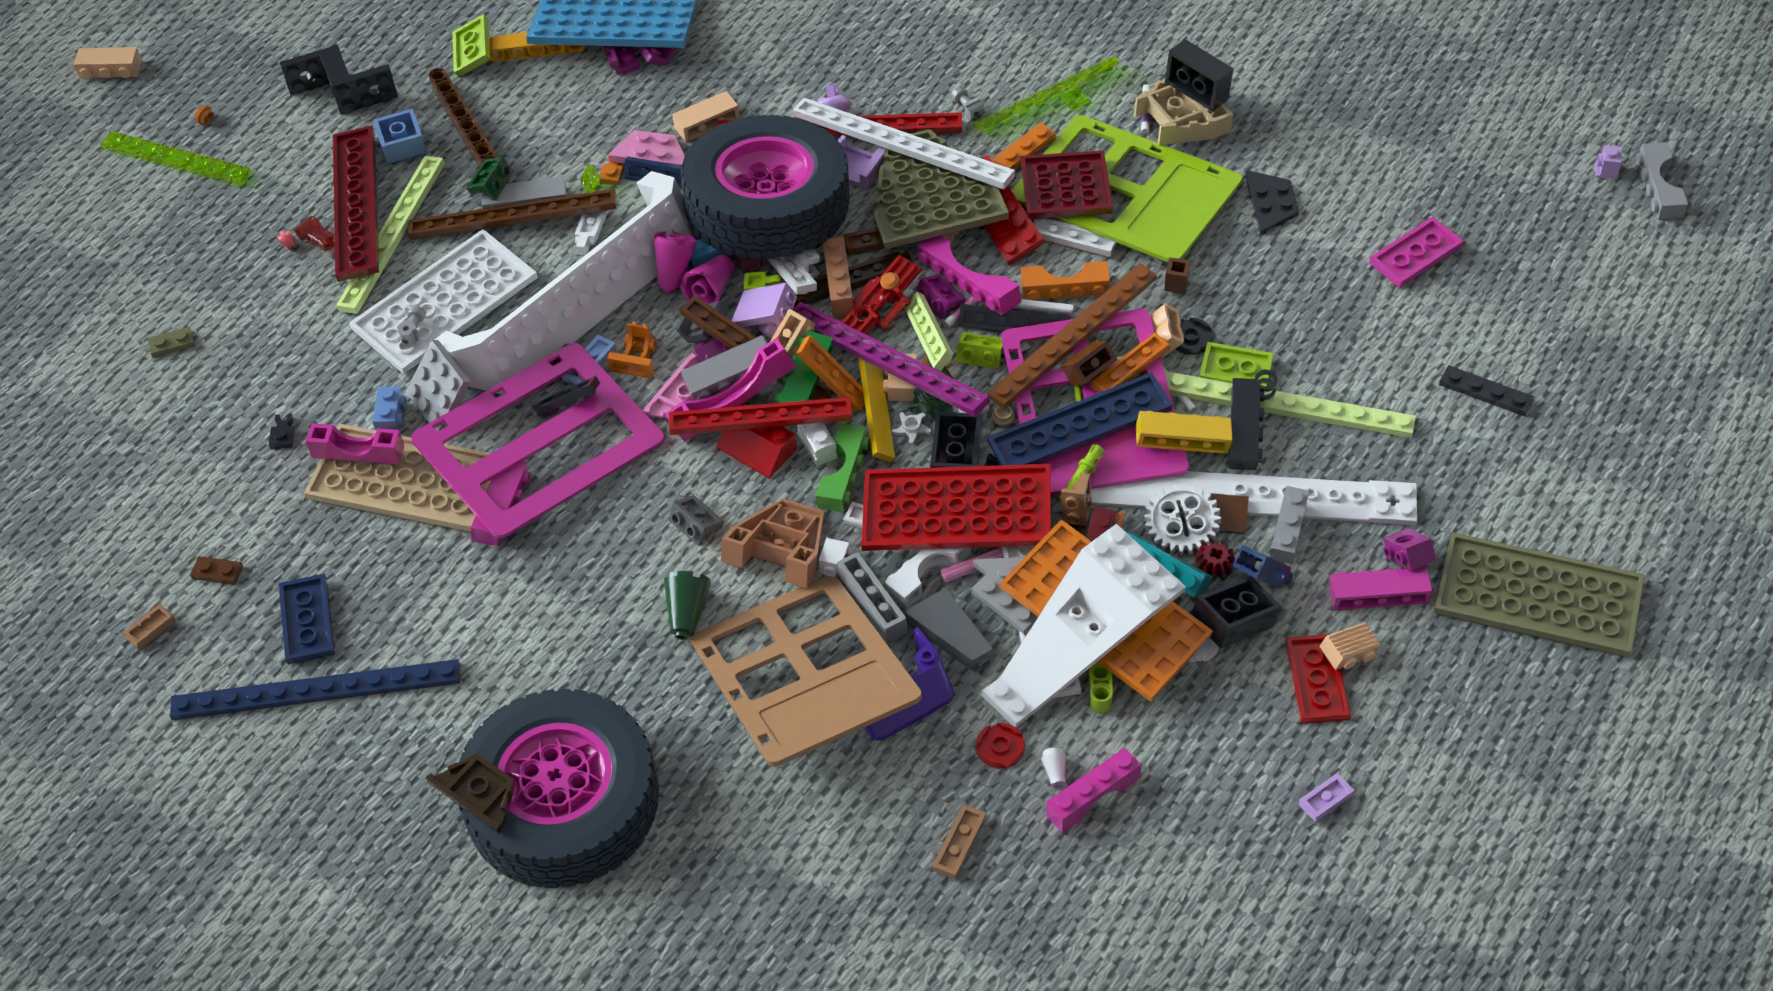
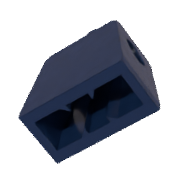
[1232,545,1293,588]

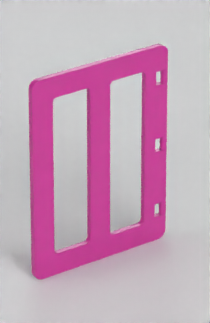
[411,343,664,538]

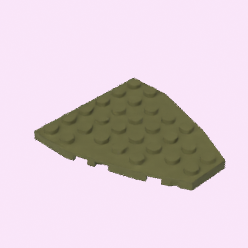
[874,129,1009,249]

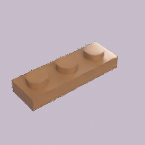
[932,804,987,880]

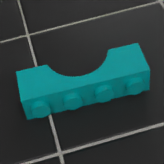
[1125,531,1213,597]

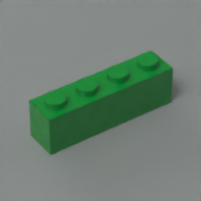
[775,330,833,403]

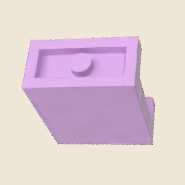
[838,135,886,190]
[732,283,797,333]

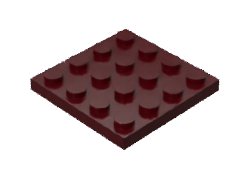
[1020,150,1113,219]

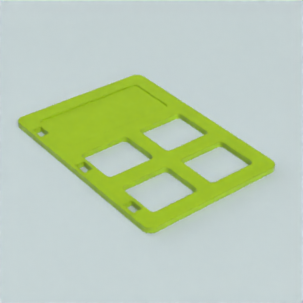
[1011,115,1242,262]

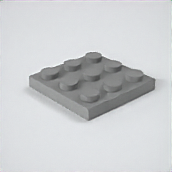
[406,340,471,432]

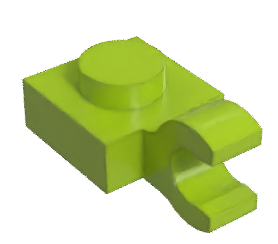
[744,272,782,290]

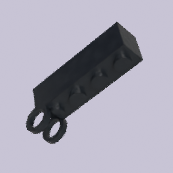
[1229,370,1278,470]

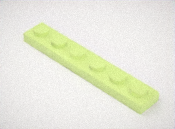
[905,291,953,372]

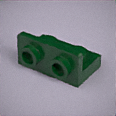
[466,157,513,200]

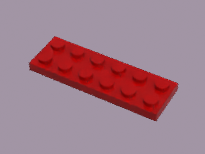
[982,155,1045,265]

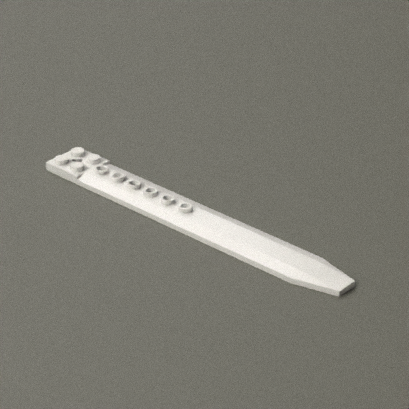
[1054,471,1417,525]

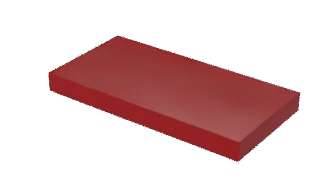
[1285,634,1351,724]

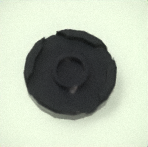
[1176,318,1213,355]

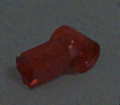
[294,216,335,251]

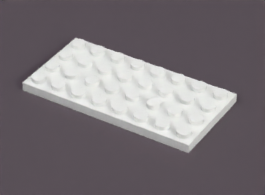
[349,229,538,374]

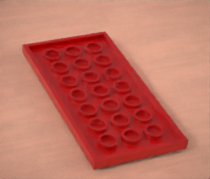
[861,464,1051,551]

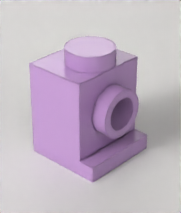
[1595,145,1622,179]

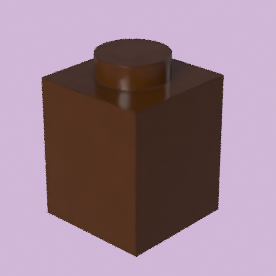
[1164,257,1191,294]

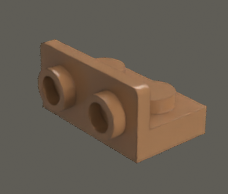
[1061,473,1092,526]

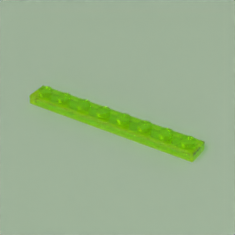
[973,55,1119,132]
[100,131,252,187]

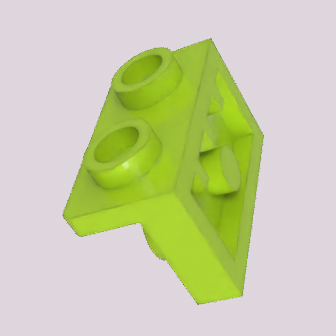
[956,332,1004,369]

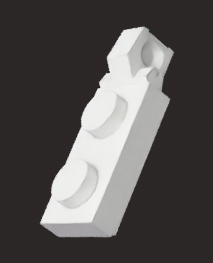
[575,211,608,255]

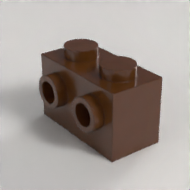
[1060,341,1117,386]

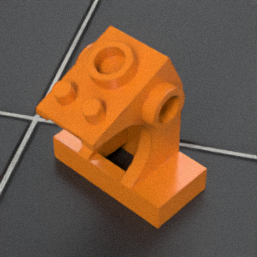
[607,322,657,379]

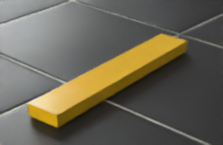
[858,357,895,462]

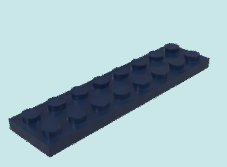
[987,372,1172,465]

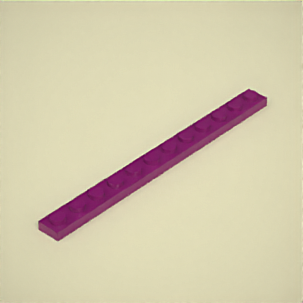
[792,302,990,417]

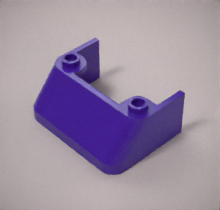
[864,627,954,741]

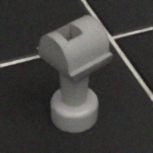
[951,86,985,120]
[397,305,426,347]

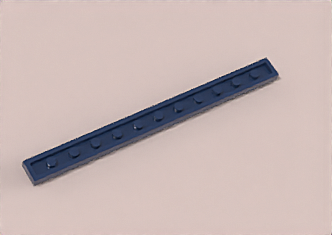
[170,659,460,720]

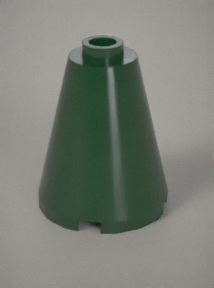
[664,571,711,640]

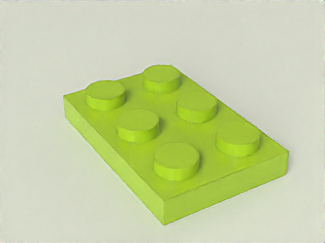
[452,14,490,77]
[1199,342,1274,387]

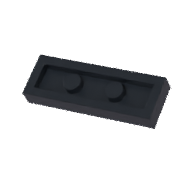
[535,376,600,416]

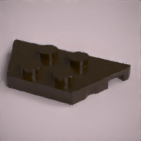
[426,753,516,834]

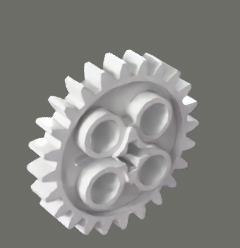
[1144,483,1221,556]

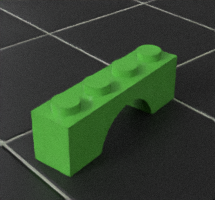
[815,423,870,513]

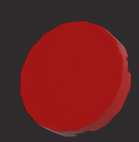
[976,723,1025,769]

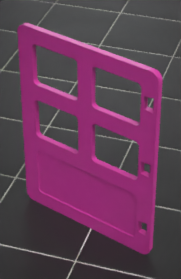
[1001,309,1189,495]

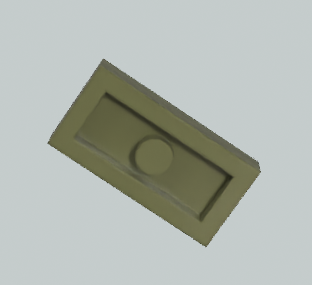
[147,327,195,358]

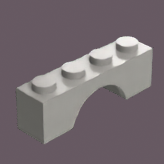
[1636,142,1688,220]

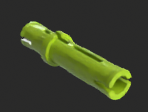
[1058,444,1105,504]

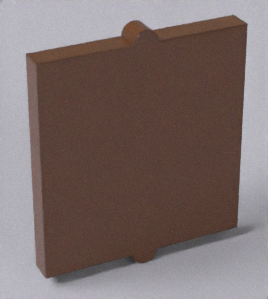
[1210,493,1249,534]

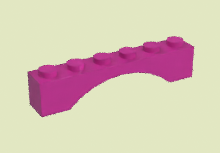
[917,236,1022,315]
[665,337,796,442]

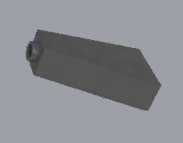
[905,588,994,672]

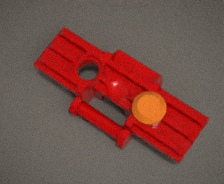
[842,255,922,335]

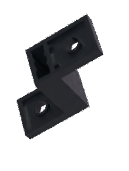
[279,45,398,115]

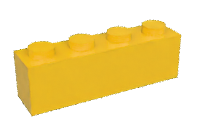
[1136,411,1232,454]

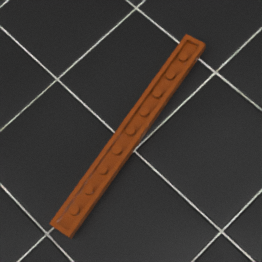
[988,263,1157,409]

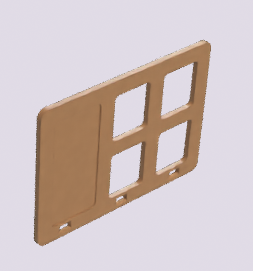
[691,576,922,767]

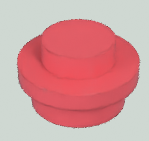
[277,231,297,250]

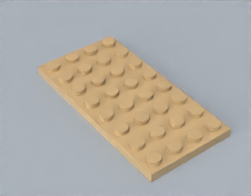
[304,423,491,532]

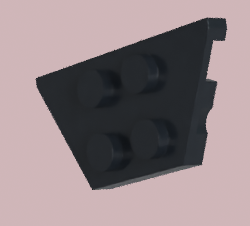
[1245,170,1299,235]

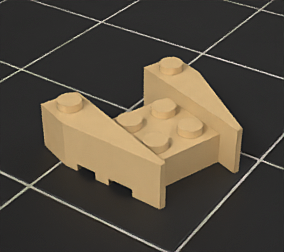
[1134,78,1233,145]

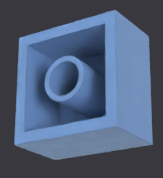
[373,109,427,164]

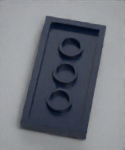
[278,574,335,665]

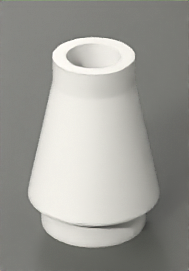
[1041,748,1066,787]

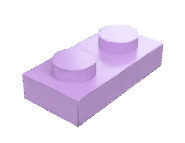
[1298,773,1355,822]

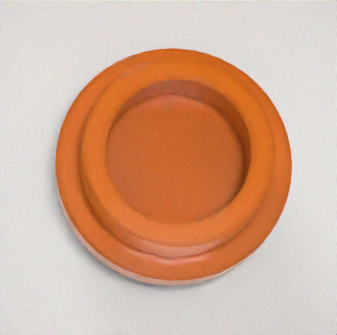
[195,105,214,125]

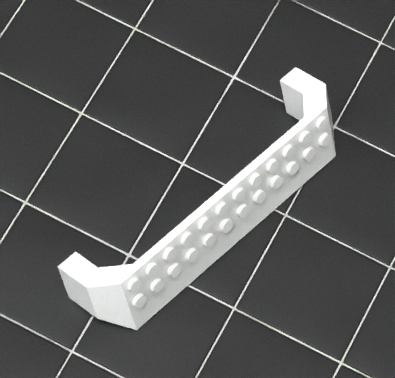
[435,171,695,395]

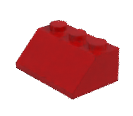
[716,403,797,479]

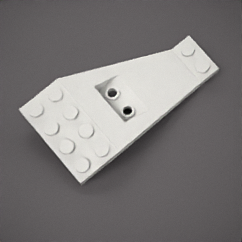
[981,524,1186,727]

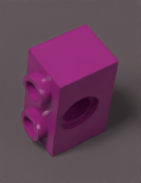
[1383,528,1436,570]

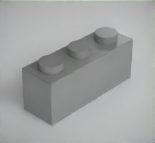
[1270,486,1309,564]

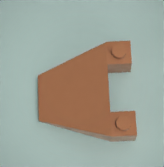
[721,498,824,588]

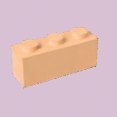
[74,47,142,79]
[672,91,740,142]

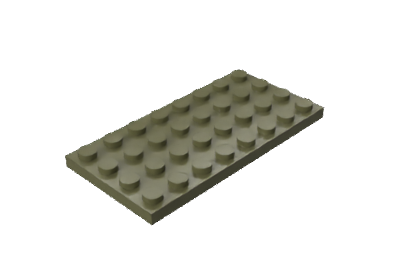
[1434,532,1645,657]

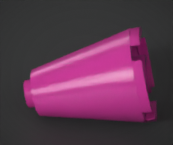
[654,231,697,293]
[681,255,734,304]

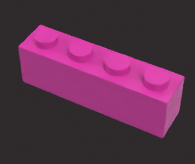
[471,461,531,546]
[1329,567,1432,611]

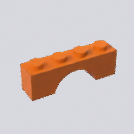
[1021,261,1110,301]

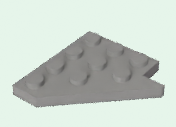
[971,557,1038,635]

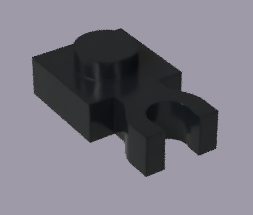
[268,414,295,449]

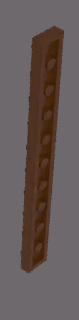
[408,189,617,240]

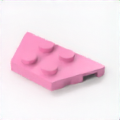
[609,130,685,166]
[642,353,714,418]

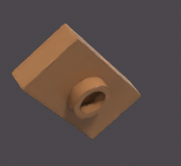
[122,604,176,650]

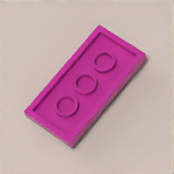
[1369,216,1464,288]

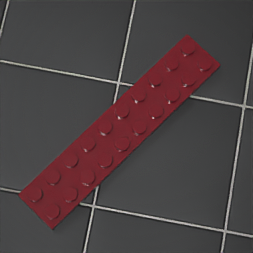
[333,125,379,282]

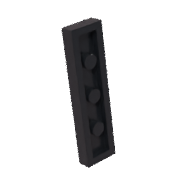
[1439,365,1534,417]

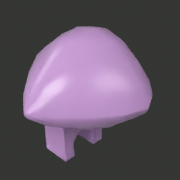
[817,84,851,112]

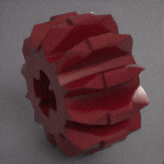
[1195,540,1235,581]

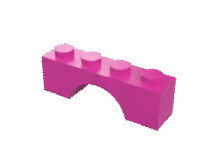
[306,423,405,464]
[1046,748,1141,833]

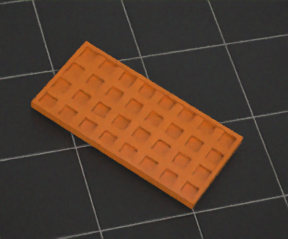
[1000,520,1213,702]

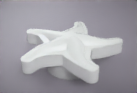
[892,412,931,445]

